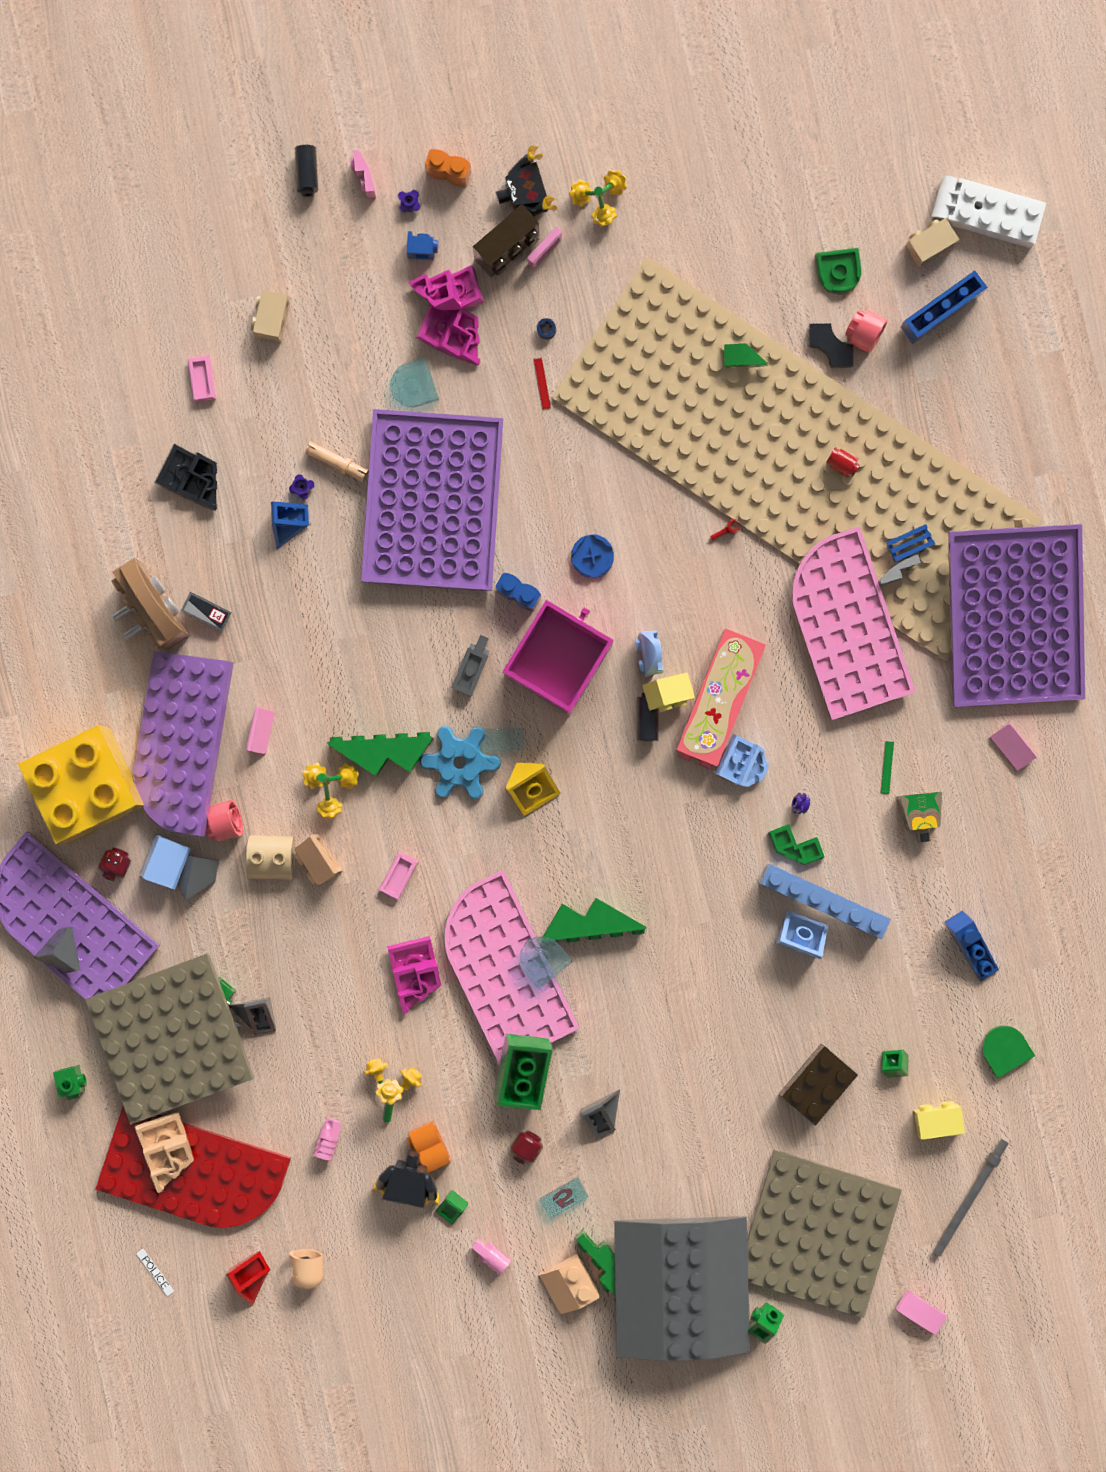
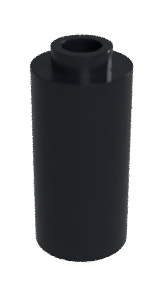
[295,144,319,197]
[637,692,659,741]

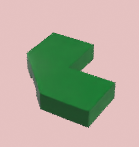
[768,824,825,865]

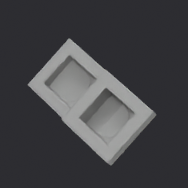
[878,555,921,586]

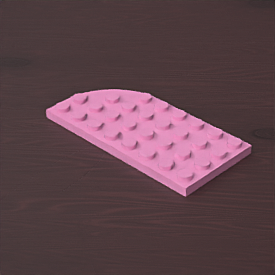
[792,526,915,720]
[445,870,580,1065]

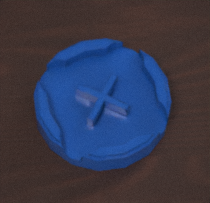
[571,534,614,578]

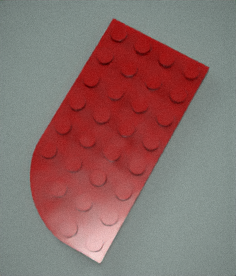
[95,1105,292,1228]

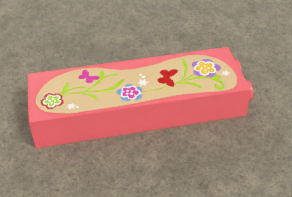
[675,628,766,769]

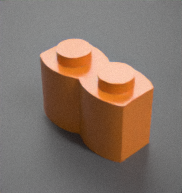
[425,149,472,187]
[407,1120,452,1173]

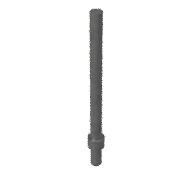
[933,1139,1009,1256]

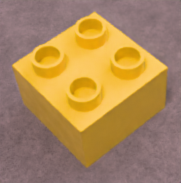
[18,725,144,844]

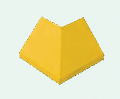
[506,763,561,816]

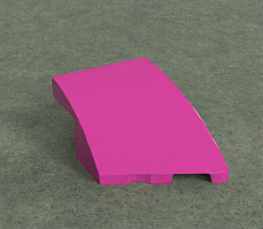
[409,265,484,310]
[416,304,480,366]
[387,936,442,1014]

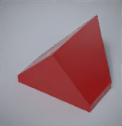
[226,1251,271,1306]

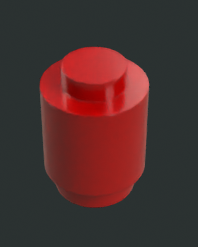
[826,448,860,478]

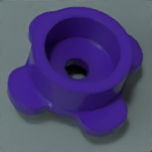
[398,190,420,213]
[289,474,315,500]
[791,792,810,814]

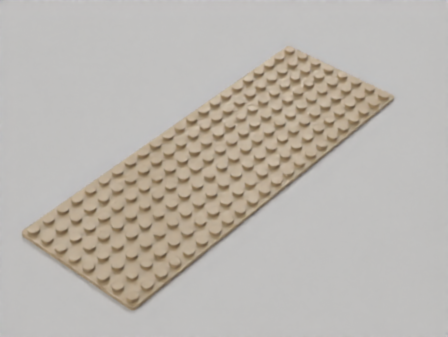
[553,258,1041,661]

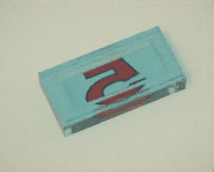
[480,728,524,751]
[539,1177,589,1219]

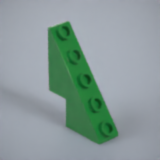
[327,732,434,776]
[541,897,647,945]

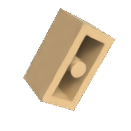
[905,218,959,268]
[251,290,290,342]

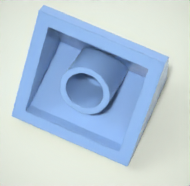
[140,834,191,889]
[776,910,828,959]

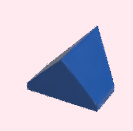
[271,501,309,550]

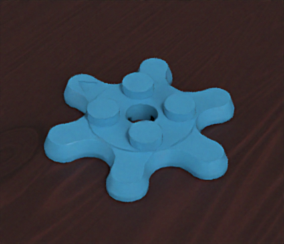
[420,726,501,800]

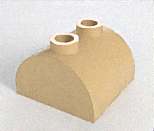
[246,835,295,880]

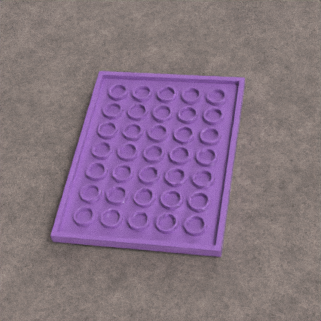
[361,409,503,591]
[948,524,1085,707]

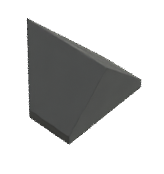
[177,855,219,900]
[33,927,80,973]
[229,997,276,1035]
[581,1089,620,1140]

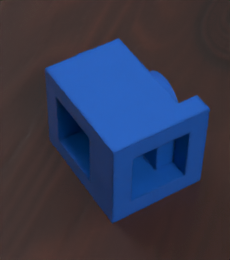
[407,231,439,260]

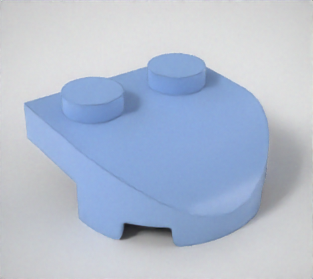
[635,630,663,678]
[715,734,769,787]

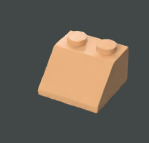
[294,834,342,886]
[539,1253,600,1314]

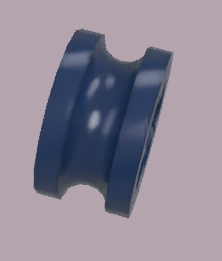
[537,318,556,339]

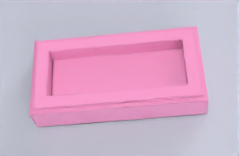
[527,227,562,269]
[188,356,216,403]
[378,852,418,901]

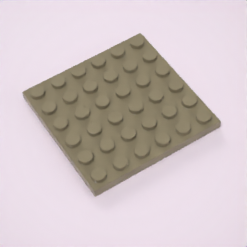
[85,953,254,1124]
[747,1149,902,1318]

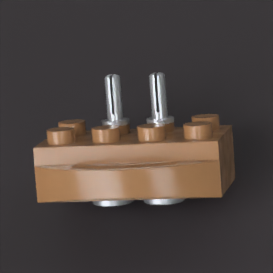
[111,558,190,650]

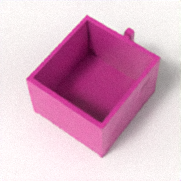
[502,600,614,716]

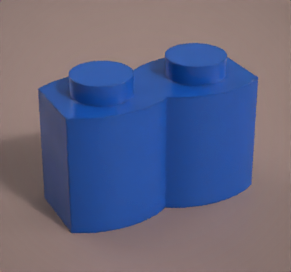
[495,573,541,611]

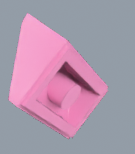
[247,707,274,754]
[990,723,1037,771]

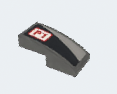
[180,592,232,632]

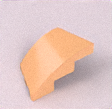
[135,1111,194,1193]

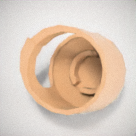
[289,1249,324,1289]

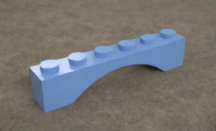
[758,864,891,939]

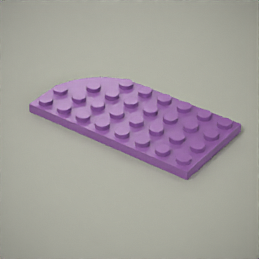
[133,651,234,837]
[0,832,160,999]

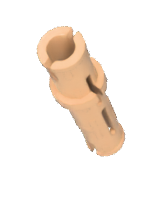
[305,441,369,483]

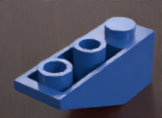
[944,910,999,981]

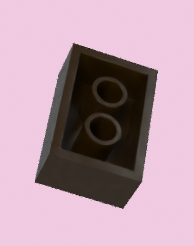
[473,204,540,278]
[779,1043,858,1126]

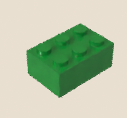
[494,1034,553,1110]

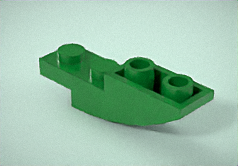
[576,1229,616,1303]

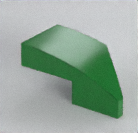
[724,343,768,368]

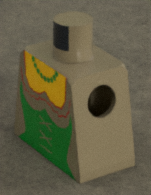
[897,792,942,843]

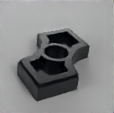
[809,323,853,368]

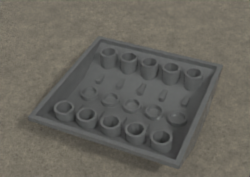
[614,1216,750,1361]

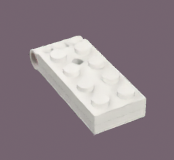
[931,176,1046,249]

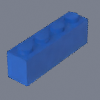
[900,270,988,344]

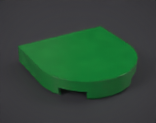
[815,247,862,294]
[982,1026,1035,1078]

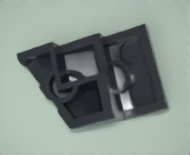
[154,444,217,511]

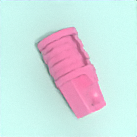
[313,1118,341,1161]
[472,1239,511,1275]

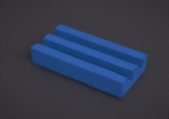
[886,524,935,562]

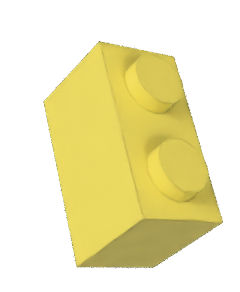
[642,673,695,712]
[913,1101,965,1140]

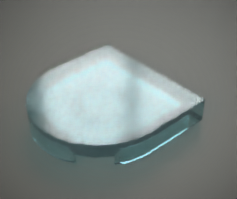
[390,358,439,407]
[519,937,573,989]

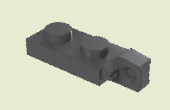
[452,635,489,696]

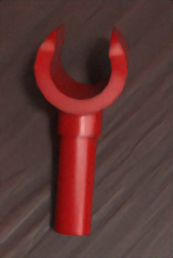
[710,519,740,541]

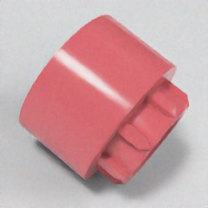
[845,310,888,354]
[205,800,243,842]

